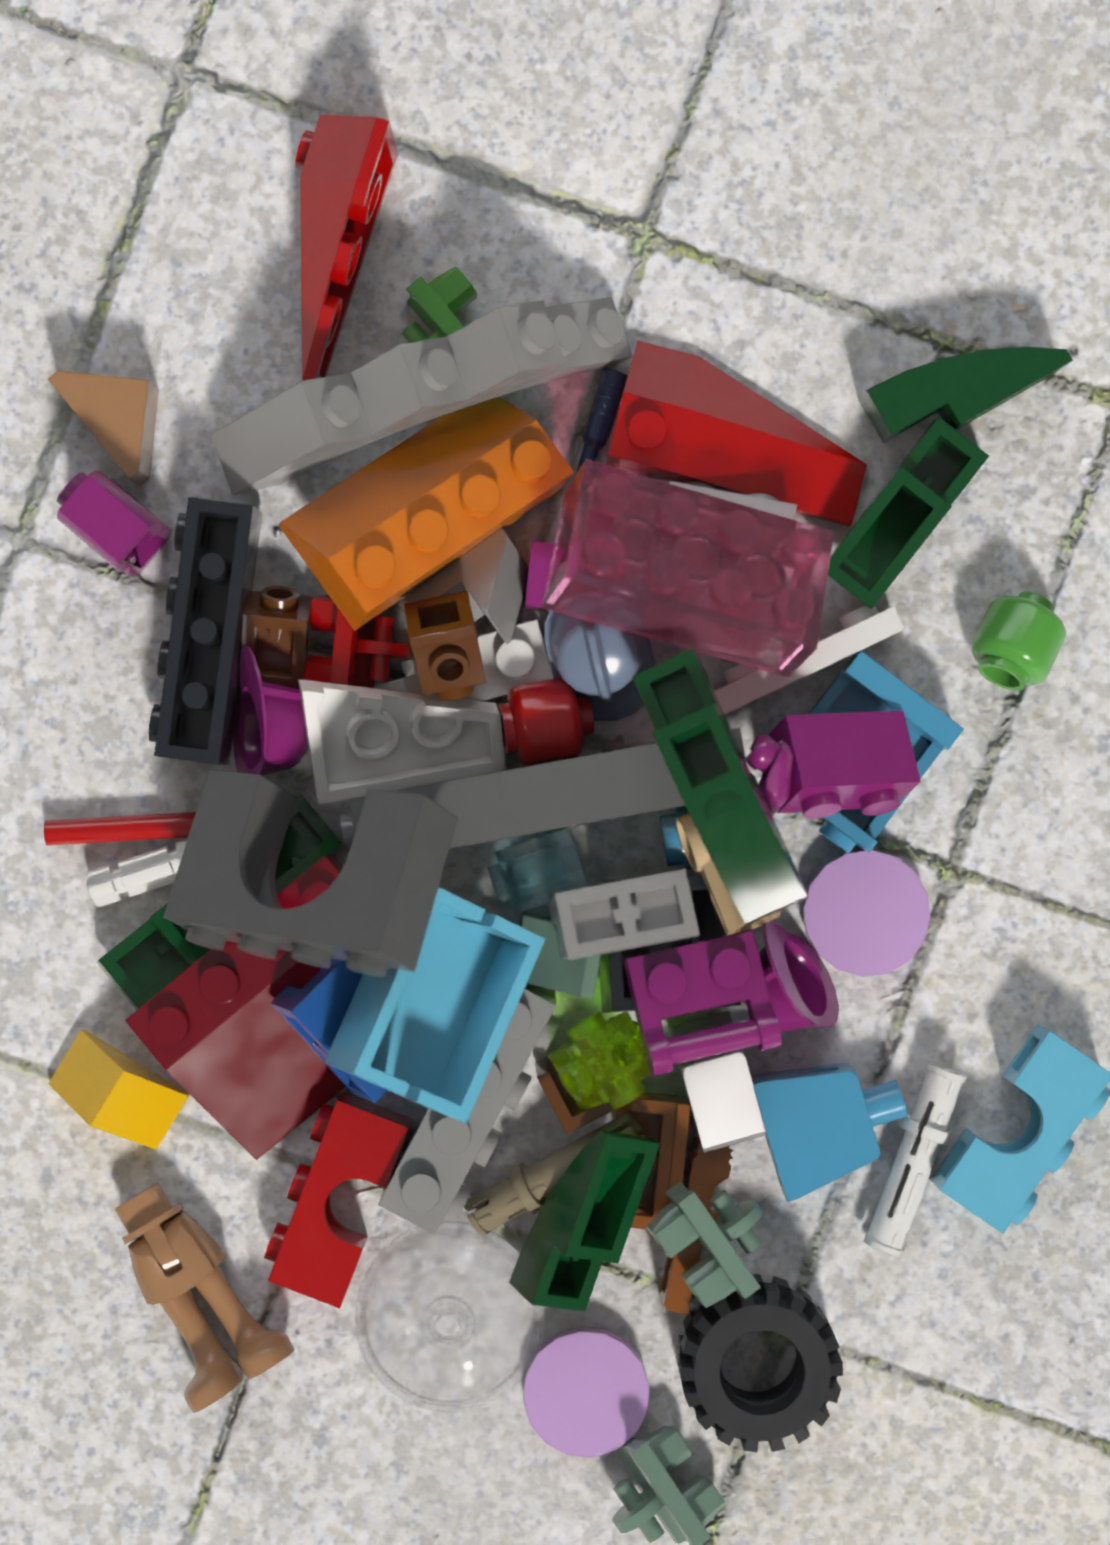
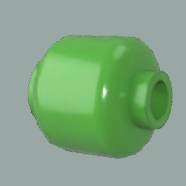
[971,591,1066,691]

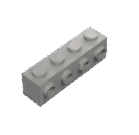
[378,983,562,1235]

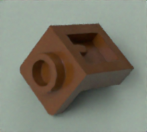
[239,586,313,690]

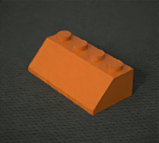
[279,397,574,631]

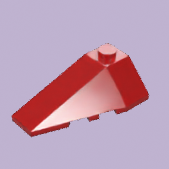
[295,114,398,381]
[606,340,867,527]

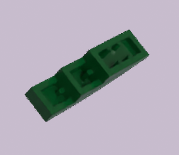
[97,794,342,1011]

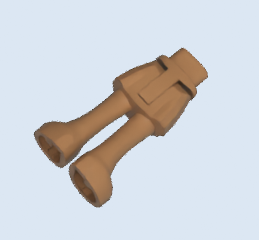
[114,1182,295,1413]

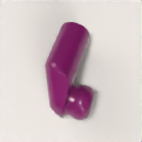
[746,735,794,816]

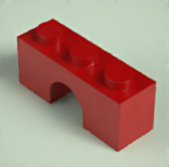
[264,1092,413,1309]

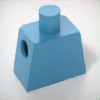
[751,1063,908,1202]

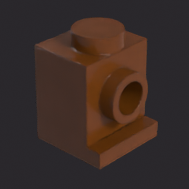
[404,591,487,701]

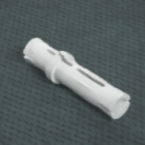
[863,1062,967,1256]

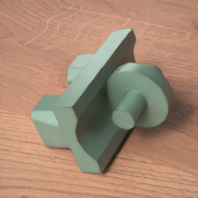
[646,1181,763,1308]
[612,1426,725,1545]

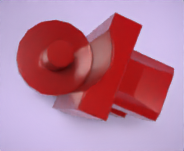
[304,595,410,688]

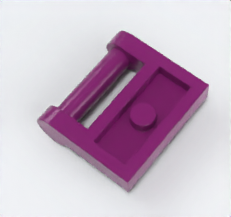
[623,930,782,1076]

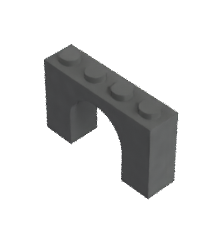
[163,769,458,977]

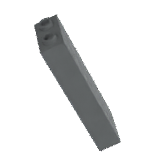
[340,728,747,853]

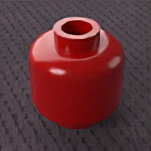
[497,678,594,766]

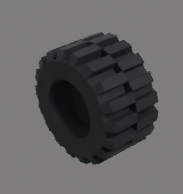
[677,1274,843,1452]

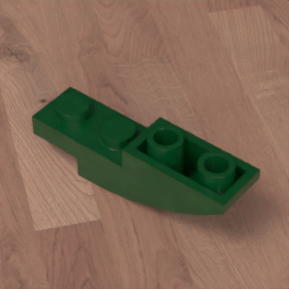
[632,648,808,925]

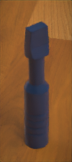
[566,368,628,510]

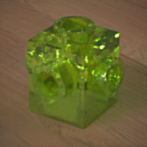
[548,1011,651,1110]

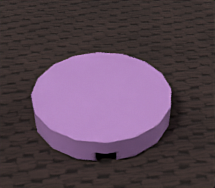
[802,850,931,977]
[523,1327,650,1458]

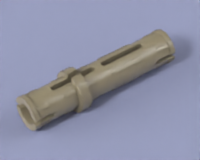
[464,1110,645,1236]

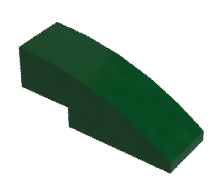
[858,347,1073,443]
[820,417,989,609]
[509,1130,660,1312]

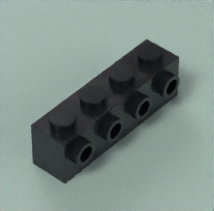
[149,497,262,765]

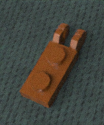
[659,1135,733,1315]

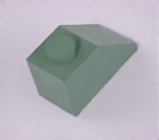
[519,912,601,999]

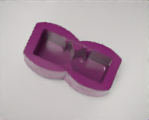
[57,471,172,577]

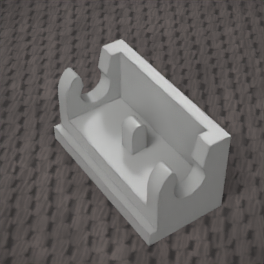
[548,869,700,961]

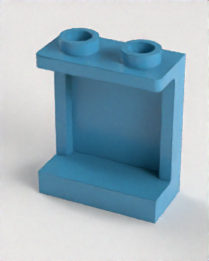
[795,651,964,854]

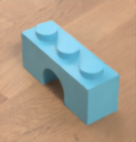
[930,1024,1110,1234]

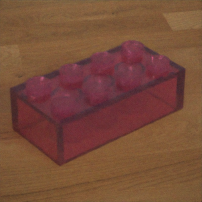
[542,459,834,677]

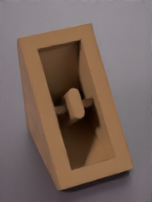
[48,371,159,486]

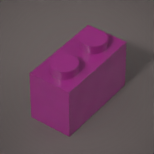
[768,710,921,819]

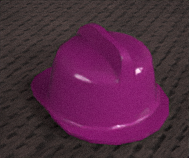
[233,646,308,776]
[742,920,839,1032]

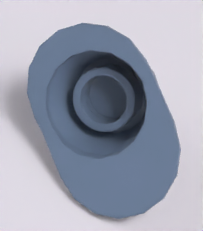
[545,584,655,721]

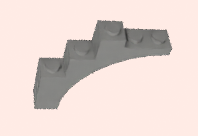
[211,297,633,495]

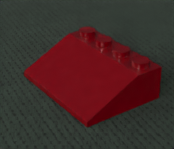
[125,853,346,1160]

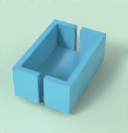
[324,887,545,1124]

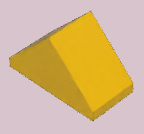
[48,1029,190,1150]

